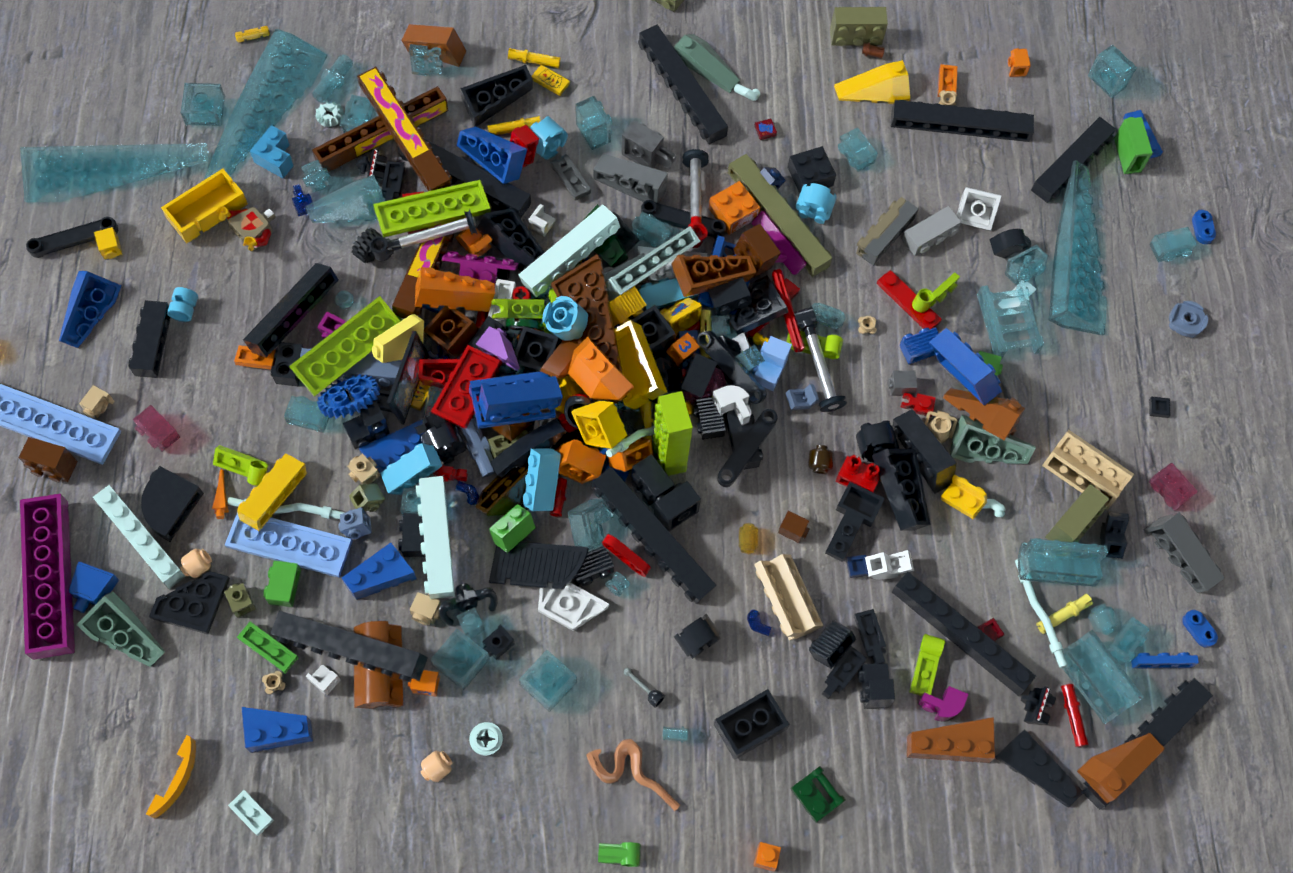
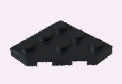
[730,275,789,336]
[149,571,230,634]

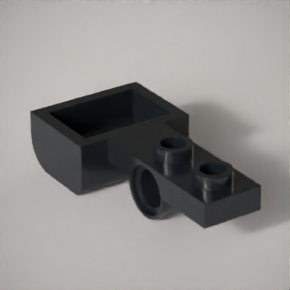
[825,481,885,562]

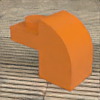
[455,228,492,257]

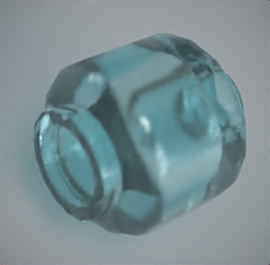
[1088,604,1119,635]

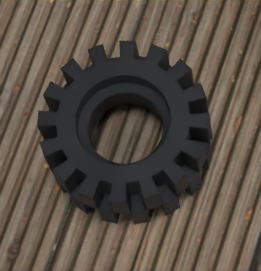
[352,228,383,264]

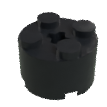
[856,420,899,462]
[421,422,467,464]
[674,614,721,659]

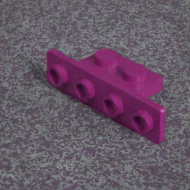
[752,211,807,275]
[442,251,518,285]

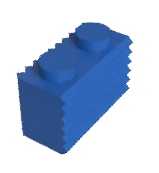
[899,327,939,365]

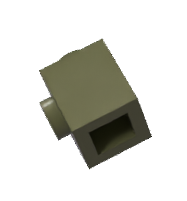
[349,483,385,512]
[224,583,256,618]

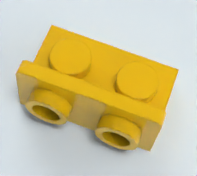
[941,475,987,519]

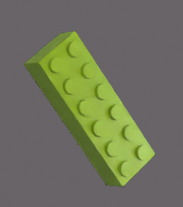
[652,391,693,476]

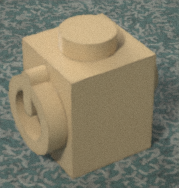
[409,592,441,625]

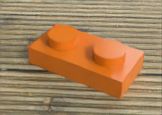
[937,64,958,97]
[234,345,275,370]

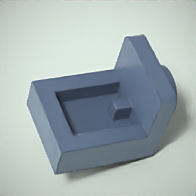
[785,384,819,410]

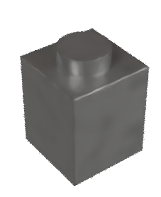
[887,370,917,396]

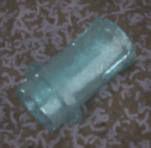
[663,726,688,743]

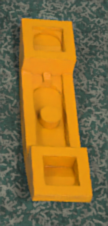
[146,735,196,819]

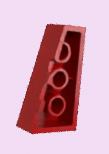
[418,359,499,390]

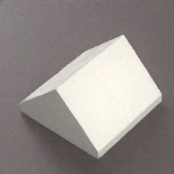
[957,187,1001,230]

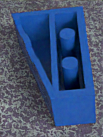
[342,543,417,600]
[242,707,313,753]

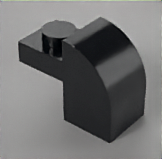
[989,229,1033,259]
[719,332,758,361]
[1100,512,1130,559]

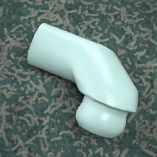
[734,84,760,101]
[982,499,1006,517]

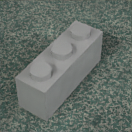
[902,206,961,256]

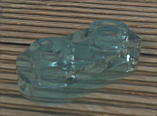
[811,303,845,329]

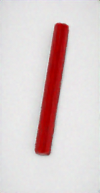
[772,269,805,353]

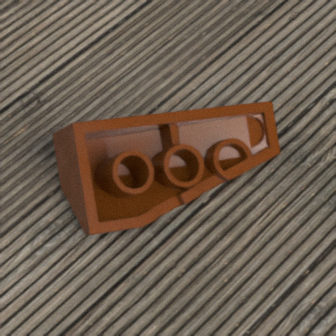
[540,339,579,379]
[943,388,1025,441]
[1077,733,1165,803]

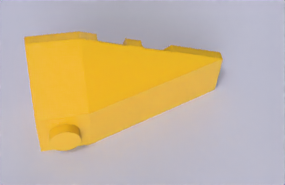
[834,60,911,104]

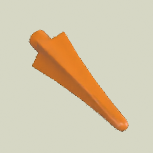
[212,469,229,519]

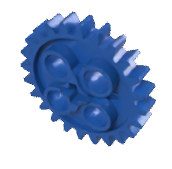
[317,374,380,419]

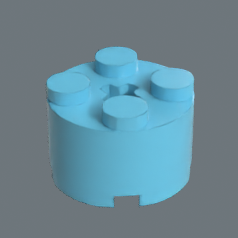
[530,116,568,160]
[796,183,837,224]
[543,296,588,341]

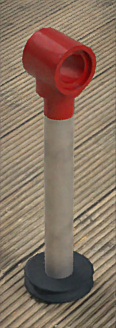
[682,149,709,248]

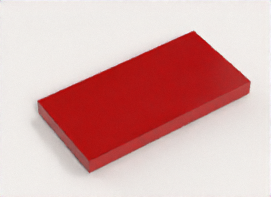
[431,345,502,429]

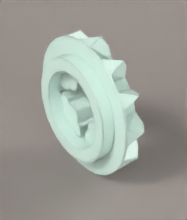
[315,101,344,127]
[469,722,503,756]

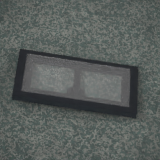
[387,331,429,425]

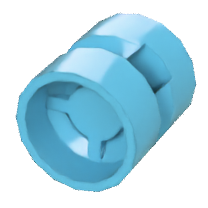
[167,287,198,322]

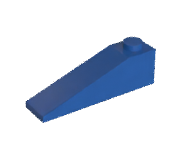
[59,271,122,348]

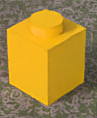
[94,227,122,260]

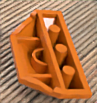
[568,337,634,401]

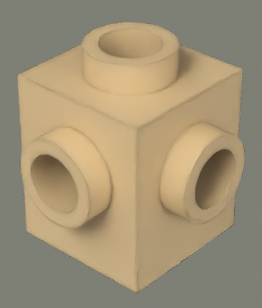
[347,453,380,484]

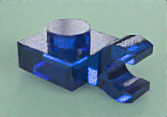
[292,184,316,217]

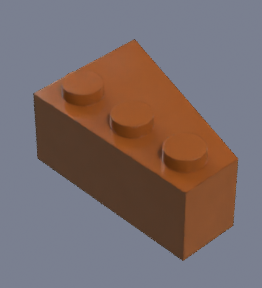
[401,24,467,67]

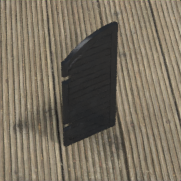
[489,542,589,590]

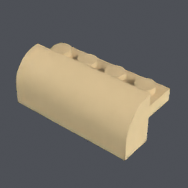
[1042,429,1134,511]
[754,554,824,640]

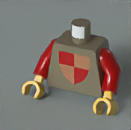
[216,206,276,252]

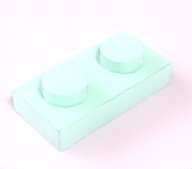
[228,790,274,836]

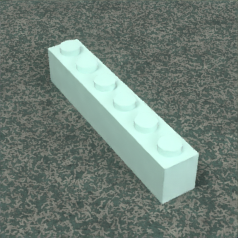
[518,205,620,297]
[606,226,700,301]
[416,476,455,599]
[93,485,186,589]

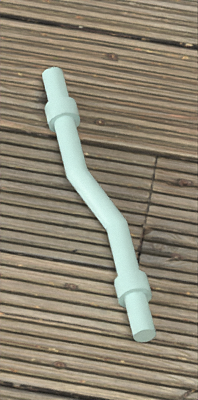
[606,426,655,457]
[227,497,345,519]
[1015,559,1067,668]

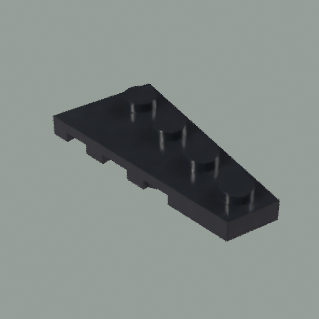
[995,729,1084,807]

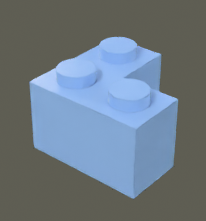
[752,336,792,391]

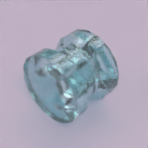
[605,572,630,597]

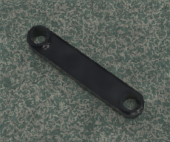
[641,200,726,239]
[26,217,119,258]
[697,331,767,404]
[717,409,778,487]

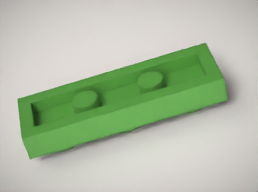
[237,622,299,674]

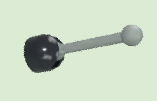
[624,668,665,708]

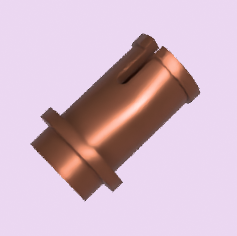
[862,43,885,59]

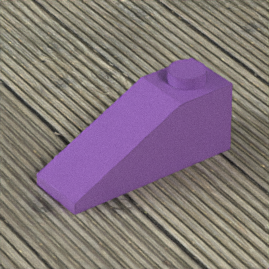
[476,326,520,371]

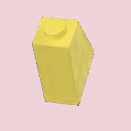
[372,314,424,363]

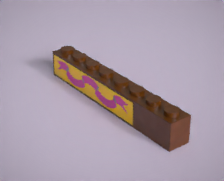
[357,67,452,191]
[312,86,449,174]
[392,221,454,319]

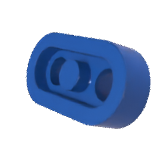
[1192,210,1216,244]
[1182,610,1218,648]

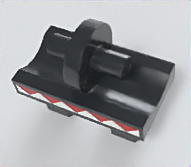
[356,149,387,186]
[1021,686,1056,725]

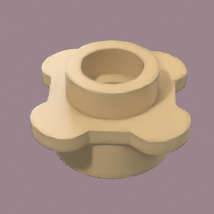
[938,90,957,106]
[858,316,877,334]
[262,671,286,694]

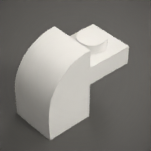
[712,385,752,425]
[865,550,914,580]

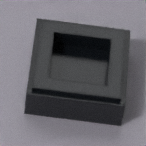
[1149,396,1170,418]

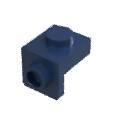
[760,167,786,190]

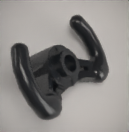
[439,583,498,626]

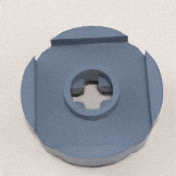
[1169,301,1208,338]

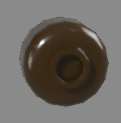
[808,445,834,474]

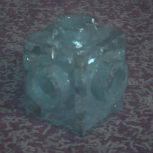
[301,160,330,193]

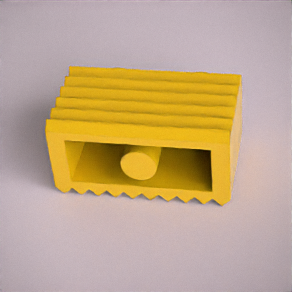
[610,286,647,326]

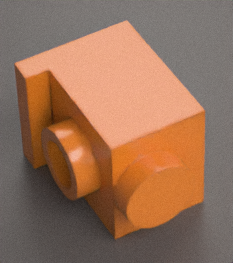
[1008,48,1031,77]

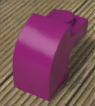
[918,686,968,722]

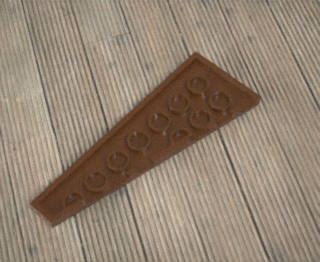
[551,254,627,404]

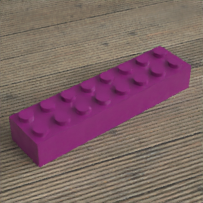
[20,493,75,660]

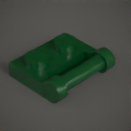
[790,766,846,823]

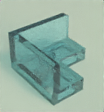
[568,499,614,550]

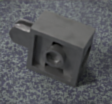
[621,120,676,168]

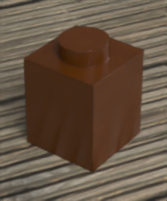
[778,510,810,543]

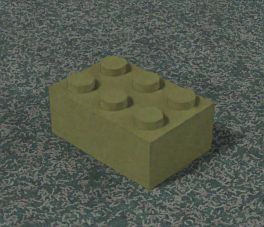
[830,7,888,46]
[1045,484,1109,552]

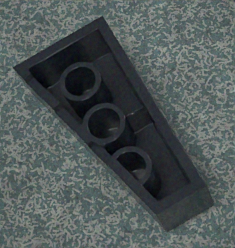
[460,65,533,127]
[477,208,545,272]
[893,409,957,494]
[872,449,931,531]

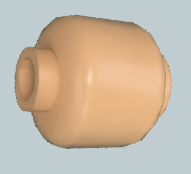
[180,549,212,578]
[421,751,453,782]

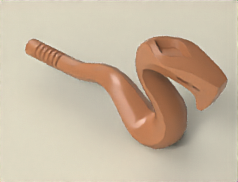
[586,739,681,811]

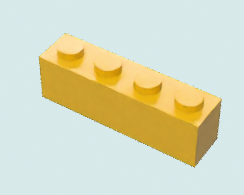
[237,453,307,531]

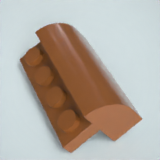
[354,621,403,709]

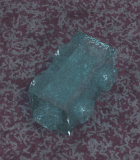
[632,212,674,248]

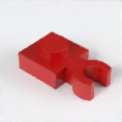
[900,393,936,417]
[433,465,468,482]

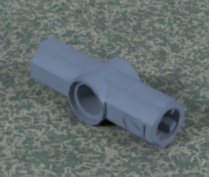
[461,418,496,478]

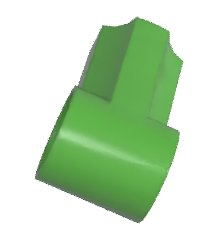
[598,842,641,867]

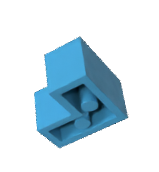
[250,125,294,179]

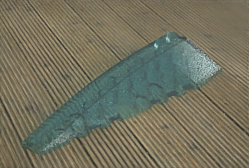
[204,29,327,180]
[20,143,209,202]
[1049,160,1107,335]

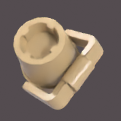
[924,411,957,443]

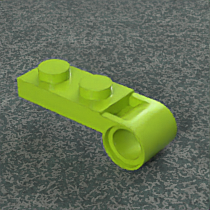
[912,272,960,313]
[786,331,843,359]
[213,445,268,486]
[909,634,945,696]

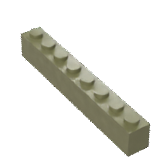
[728,154,832,278]

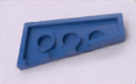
[359,420,425,475]

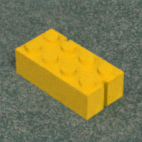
[161,169,248,244]
[614,320,667,409]

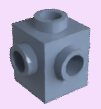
[339,507,372,539]

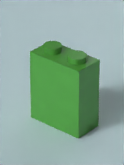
[1114,117,1153,174]

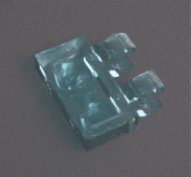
[409,44,443,76]

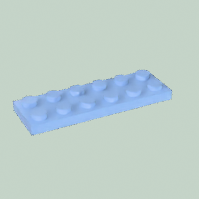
[225,512,353,578]

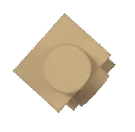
[79,385,115,418]

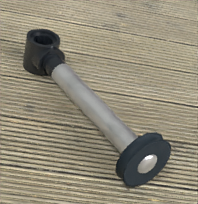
[369,208,478,262]
[794,306,847,412]

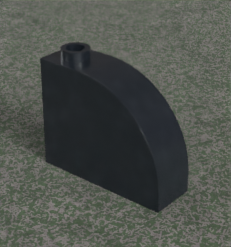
[141,466,204,542]

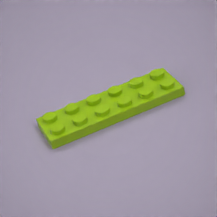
[373,180,491,238]
[289,296,401,397]

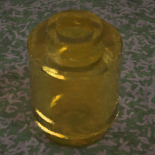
[739,523,758,554]

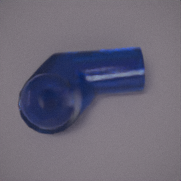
[456,481,479,505]
[747,609,772,636]

